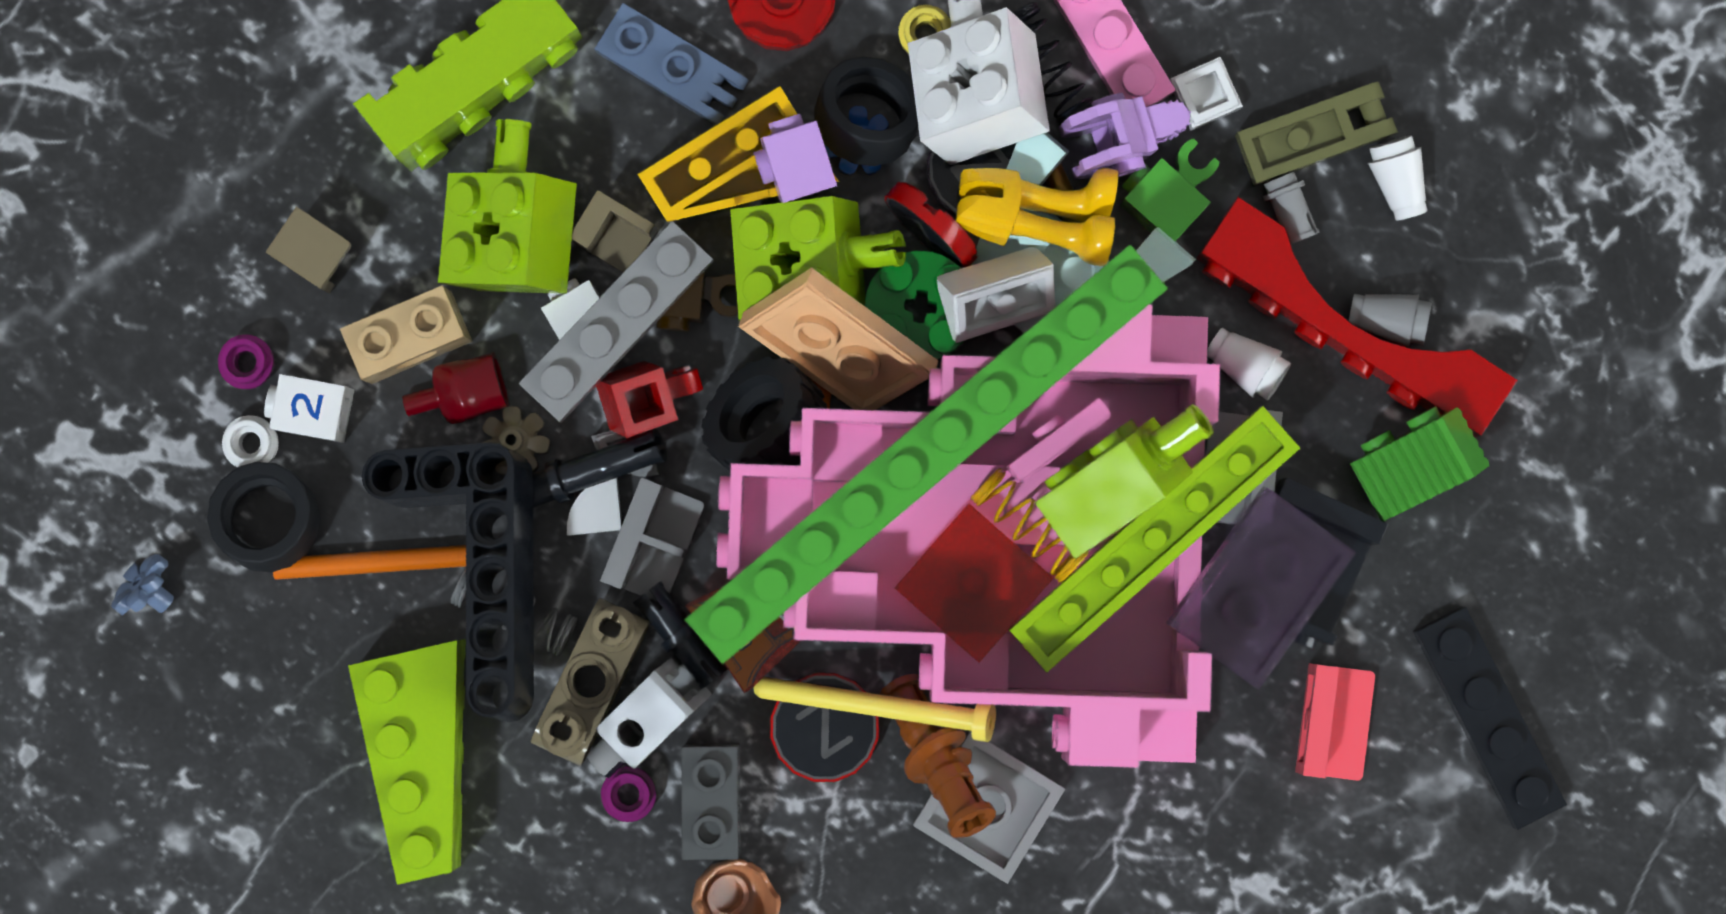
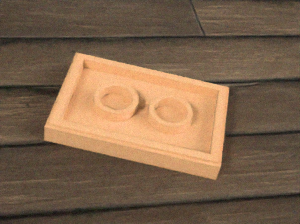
[738,268,938,411]

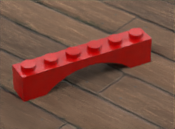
[1196,197,1518,437]

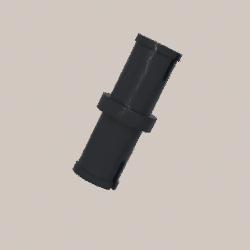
[633,581,729,689]

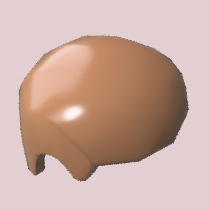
[691,859,781,914]

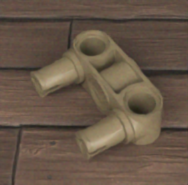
[531,598,650,767]

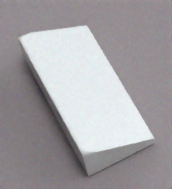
[937,247,1055,343]

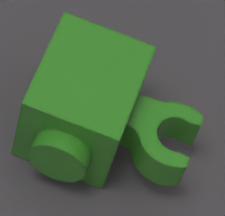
[1120,138,1219,241]

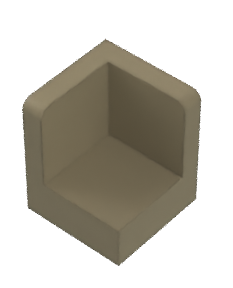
[572,190,658,273]
[265,206,351,294]

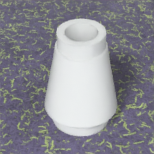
[1368,135,1428,221]
[1207,327,1291,401]

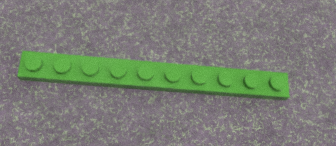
[685,244,1168,664]

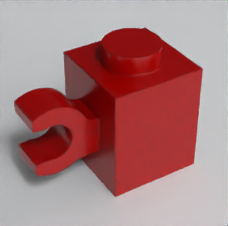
[596,361,703,438]

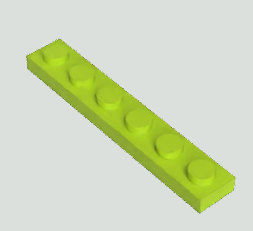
[1008,406,1300,673]

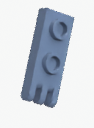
[594,3,749,125]

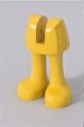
[956,167,1118,266]

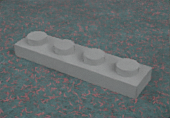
[519,221,714,423]

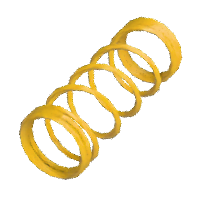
[971,468,1089,582]

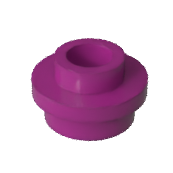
[218,334,274,390]
[601,766,657,822]

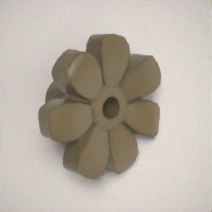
[482,406,550,475]

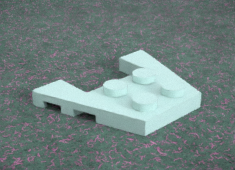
[971,132,1196,333]

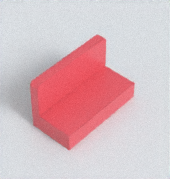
[1295,663,1375,781]

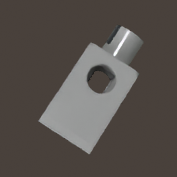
[587,655,712,778]

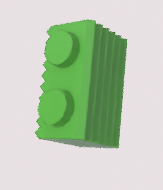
[1350,406,1489,522]

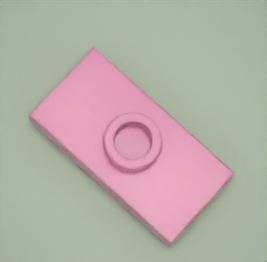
[1006,397,1111,483]

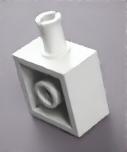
[908,0,1050,165]

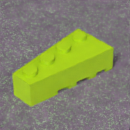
[353,0,583,172]
[348,639,466,885]

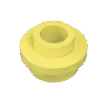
[898,5,951,54]

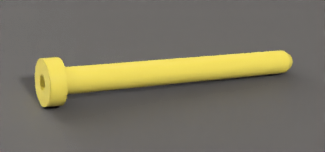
[754,677,996,742]

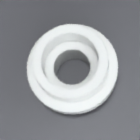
[222,415,279,467]

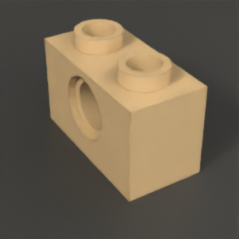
[340,285,473,384]

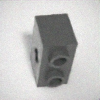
[681,743,741,860]

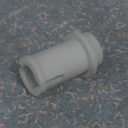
[1263,172,1320,245]

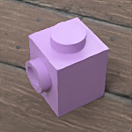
[754,114,837,203]

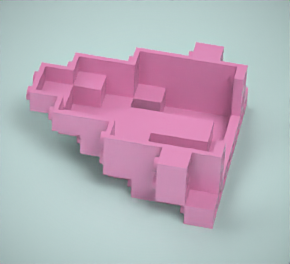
[717,304,1220,768]

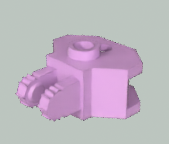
[1059,93,1191,180]

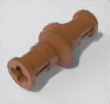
[879,674,996,838]

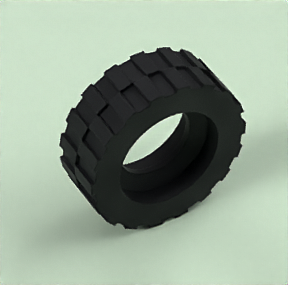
[701,356,827,472]

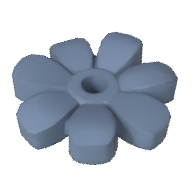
[111,554,174,615]

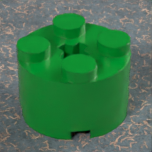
[865,251,966,363]

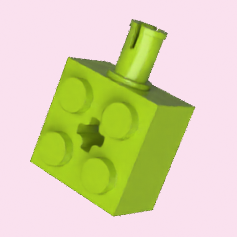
[438,119,577,294]
[730,196,906,320]
[1035,404,1213,559]

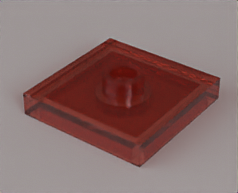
[894,504,1054,663]

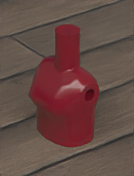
[402,352,510,424]

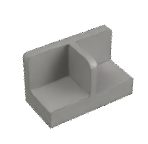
[600,477,704,602]

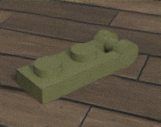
[1235,82,1398,186]

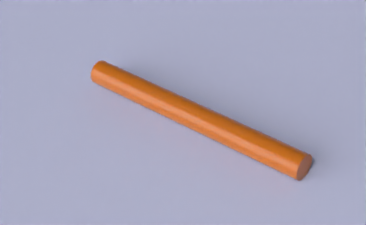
[273,545,466,580]

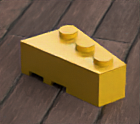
[637,86,839,222]

